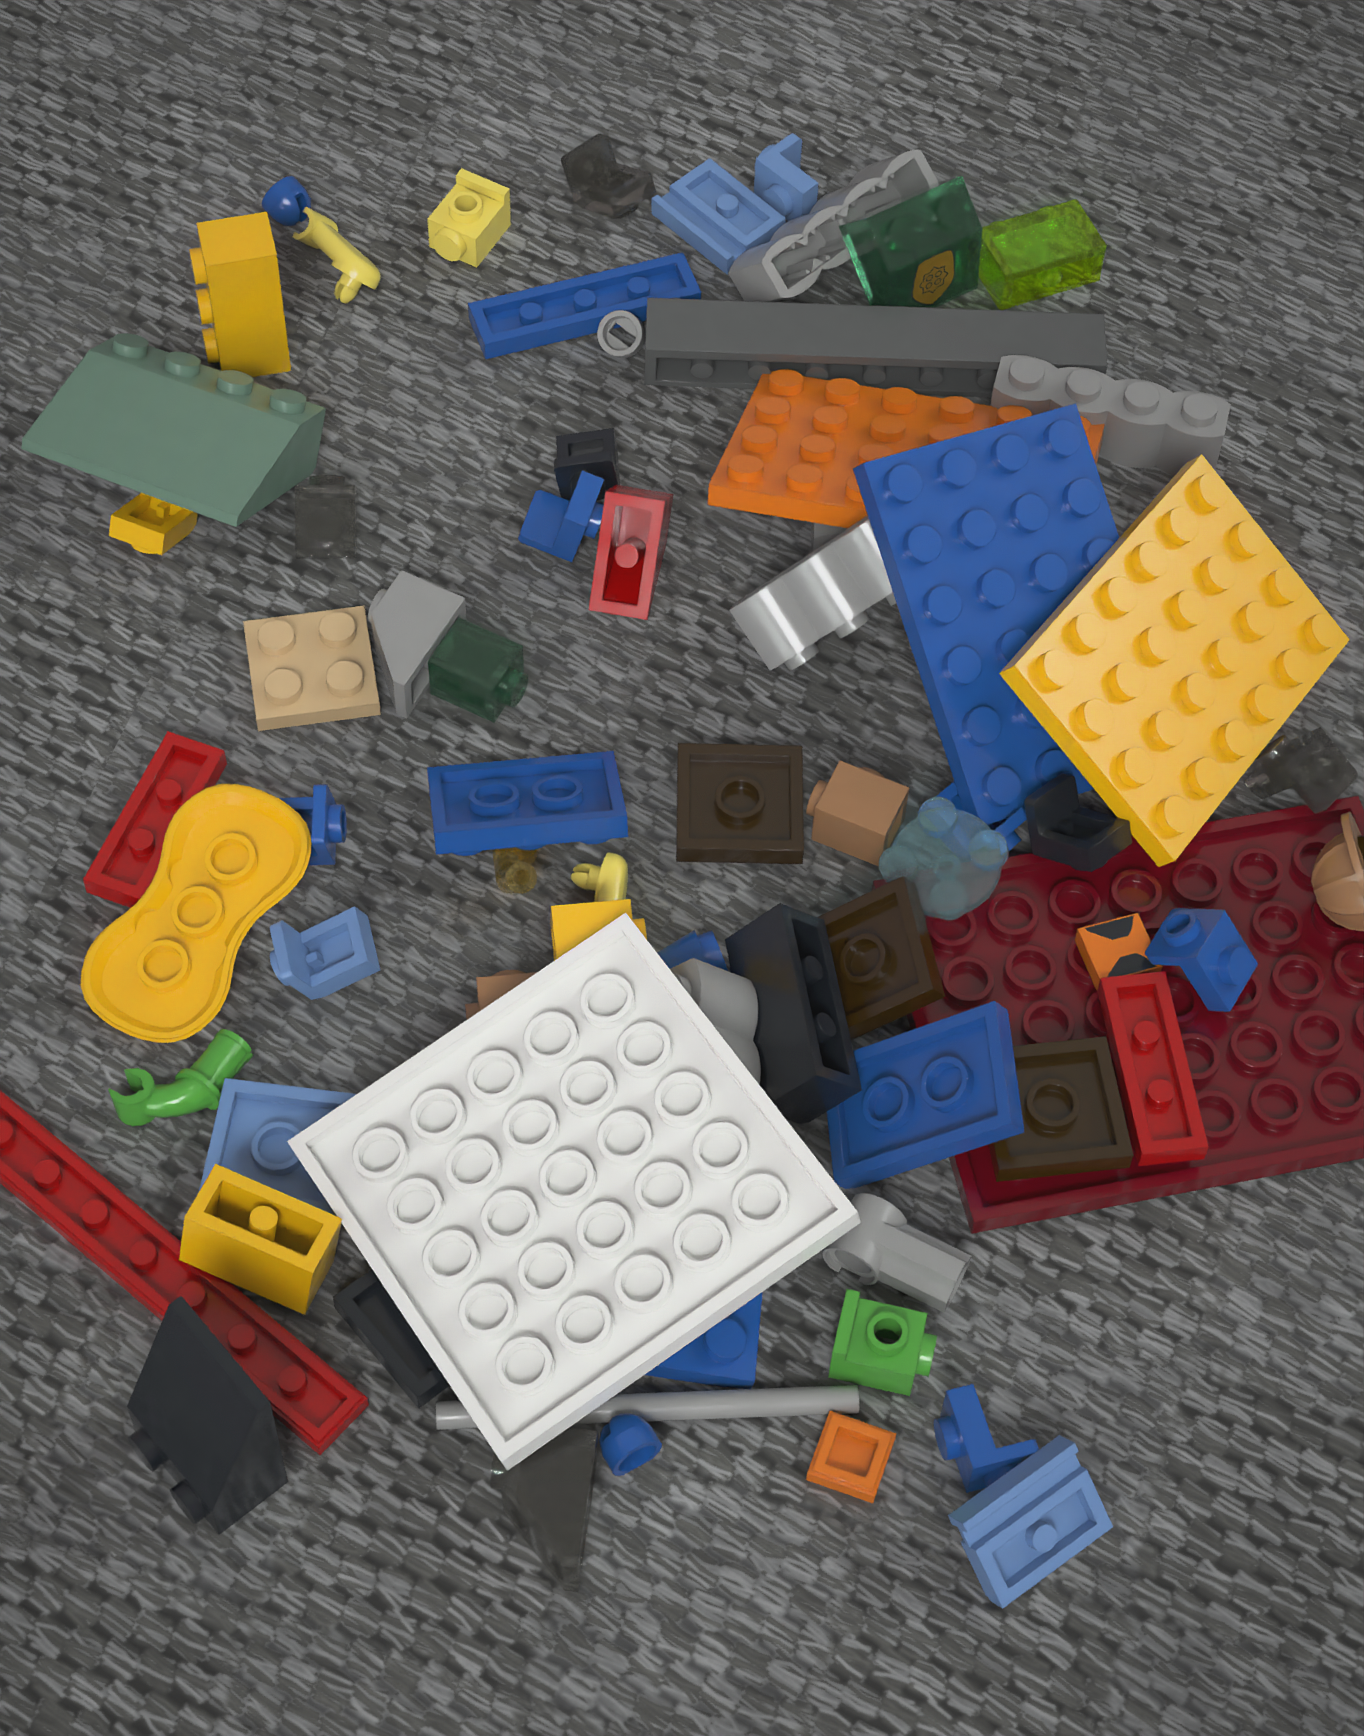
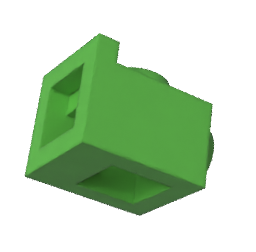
[828,1289,937,1396]

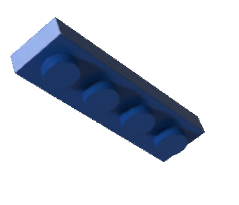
[468,252,701,360]

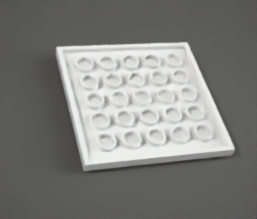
[287,913,861,1471]

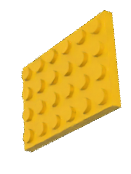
[999,454,1350,867]

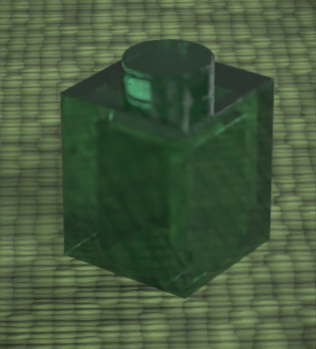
[428,617,528,723]

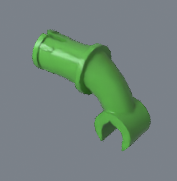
[108,1029,253,1126]

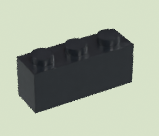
[725,903,862,1124]

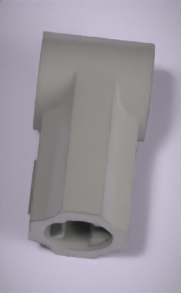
[822,1193,971,1313]

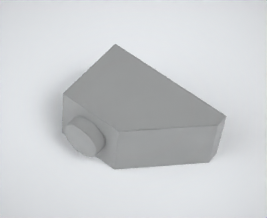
[368,570,467,719]

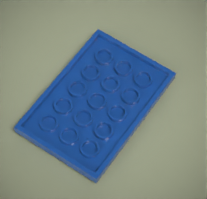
[853,404,1119,830]

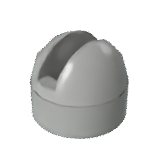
[597,310,645,358]

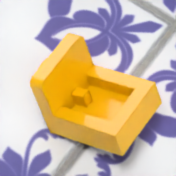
[109,492,198,555]

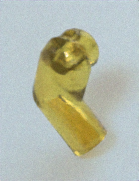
[492,847,537,895]

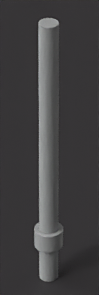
[436,1385,859,1430]

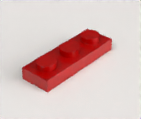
[83,731,227,908]
[1097,971,1209,1166]

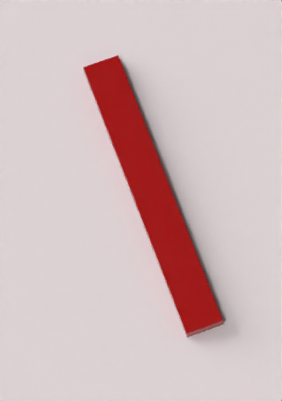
[0,1090,369,1455]

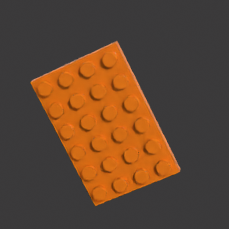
[708,369,1105,528]

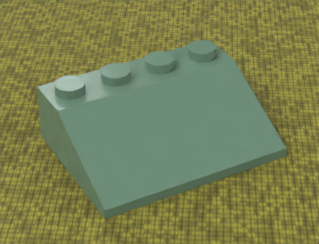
[21,333,326,527]

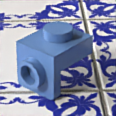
[754,133,819,221]
[270,906,380,1000]

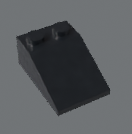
[127,1296,288,1535]

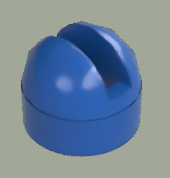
[262,176,311,226]
[599,1413,662,1476]

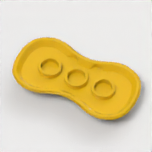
[81,784,311,1043]

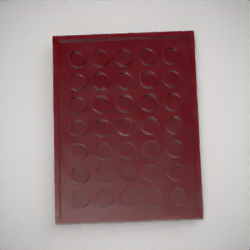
[872,796,1364,1234]

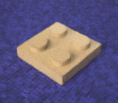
[243,606,381,731]

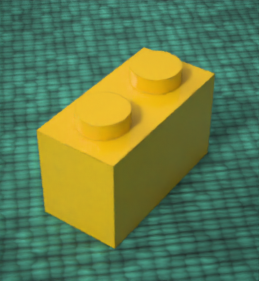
[179,1164,342,1315]

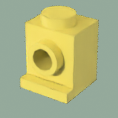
[427,168,511,267]

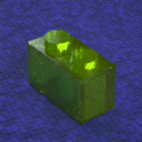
[971,199,1107,310]

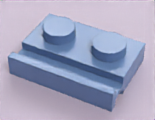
[651,158,786,275]
[948,1435,1113,1608]

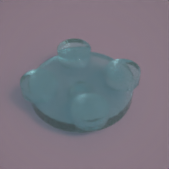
[879,797,1009,920]

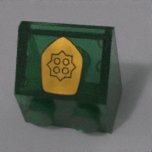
[839,175,983,308]

